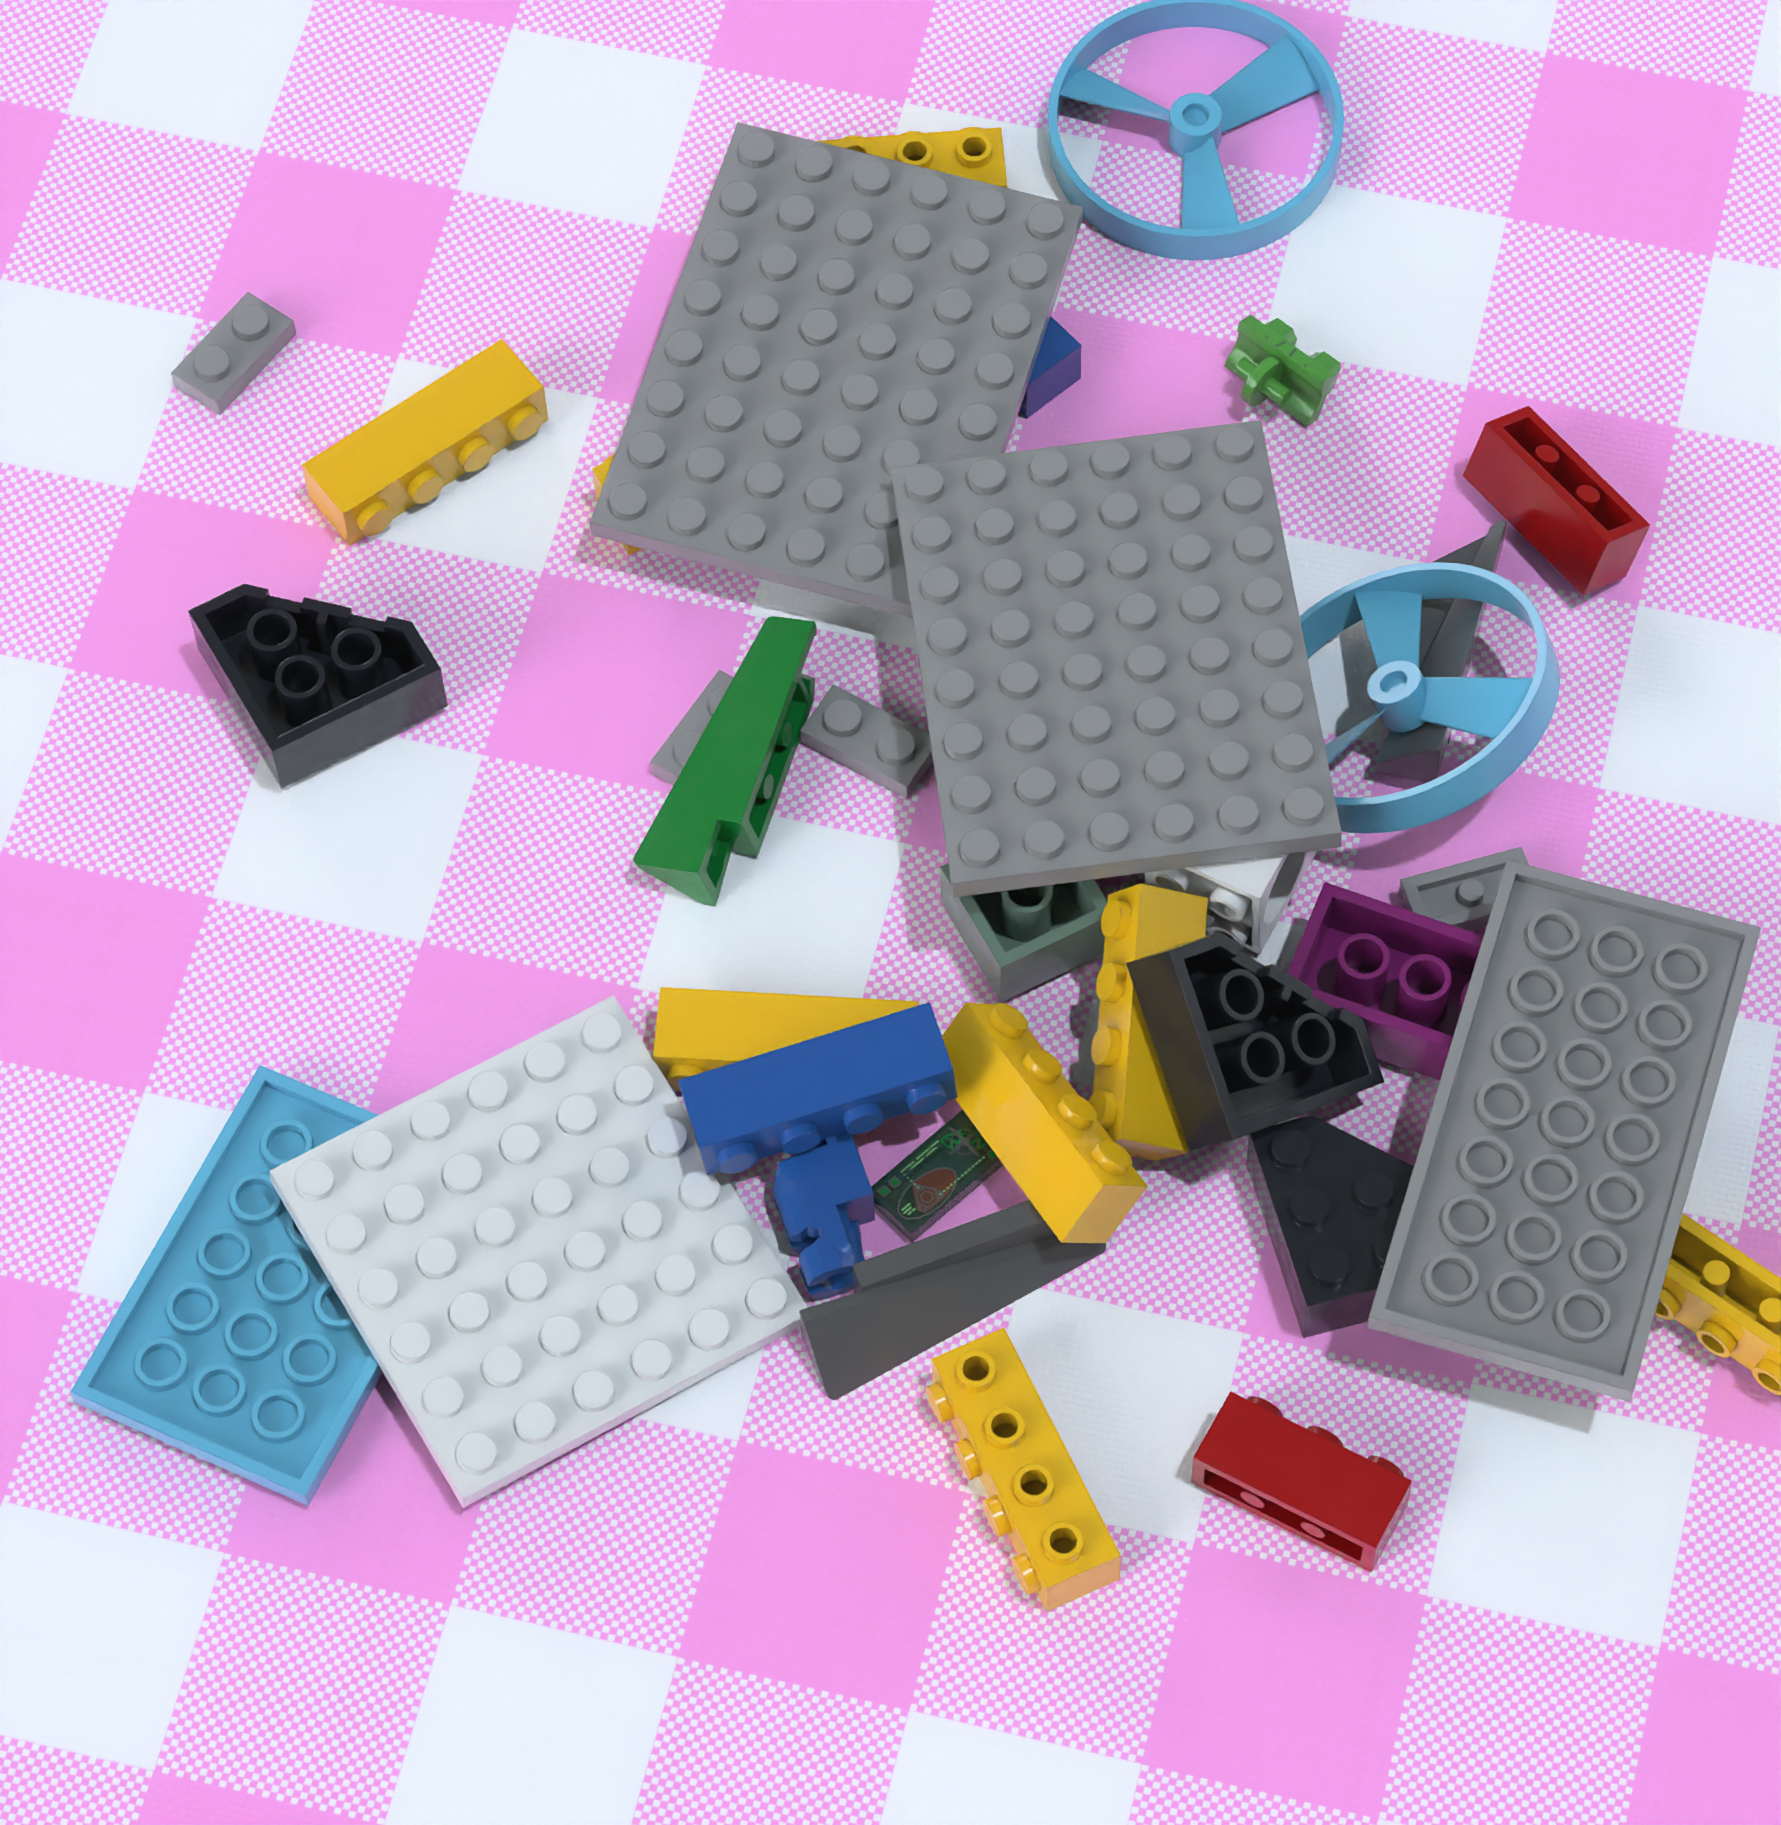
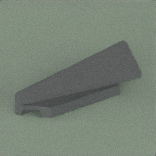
[1375,520,1507,782]
[799,1200,1106,1400]

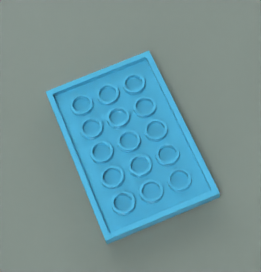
[70,1065,383,1506]

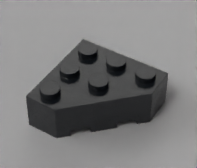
[188,584,448,789]
[1126,932,1384,1151]
[1246,1115,1414,1338]

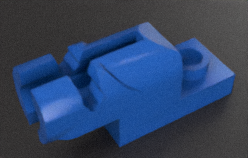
[774,1132,875,1300]

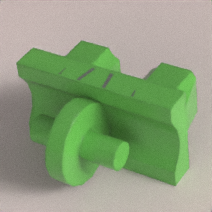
[1224,314,1341,427]

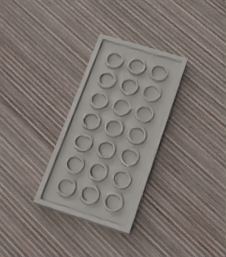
[1367,860,1761,1402]

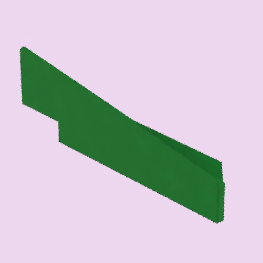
[633,616,817,906]

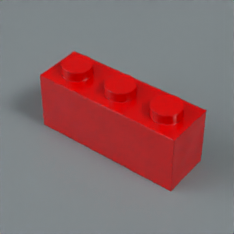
[1463,406,1650,595]
[1191,1391,1412,1572]

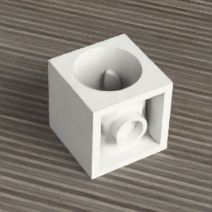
[1145,850,1317,954]

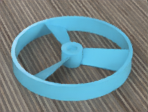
[1048,0,1344,261]
[1299,562,1560,834]

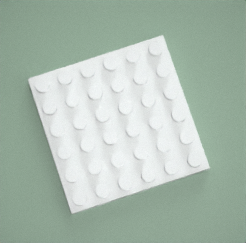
[270,995,808,1508]

